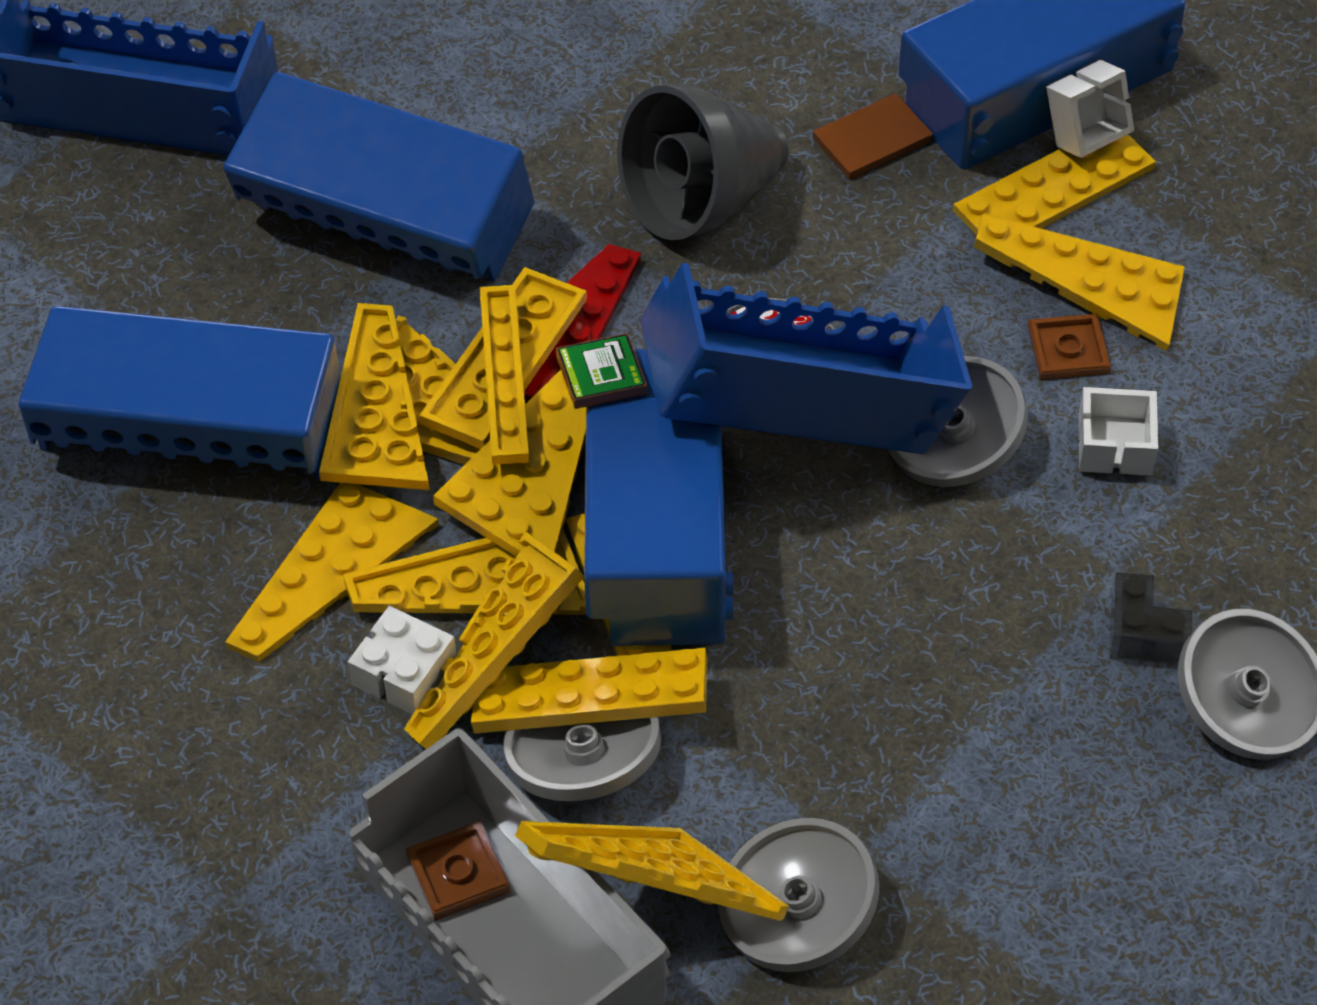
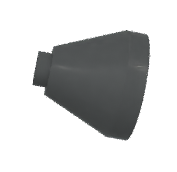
[617,83,789,240]

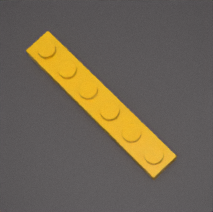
[480,285,529,465]

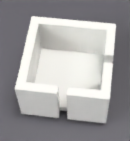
[1046,60,1134,158]
[1079,387,1158,476]
[347,606,456,715]

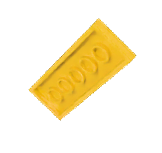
[953,134,1156,235]
[419,267,587,449]
[471,648,708,734]

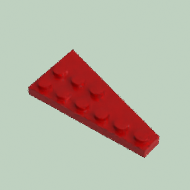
[524,244,641,401]

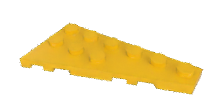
[343,527,586,615]

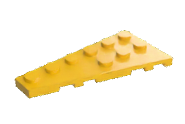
[974,213,1185,351]
[319,303,430,490]
[225,483,439,662]
[404,531,584,749]

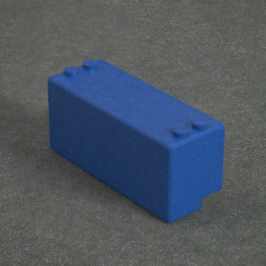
[0,0,278,156]
[898,0,1186,169]
[223,72,535,281]
[640,263,972,454]
[18,306,341,480]
[584,349,734,646]

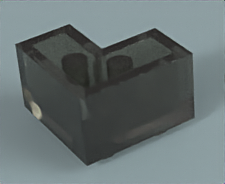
[1109,572,1192,665]

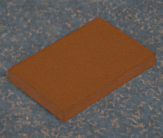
[812,93,933,180]

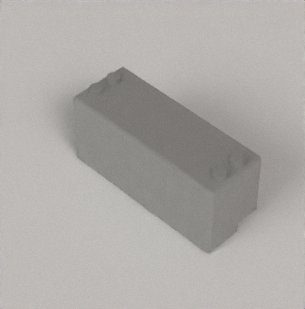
[350,729,671,1005]

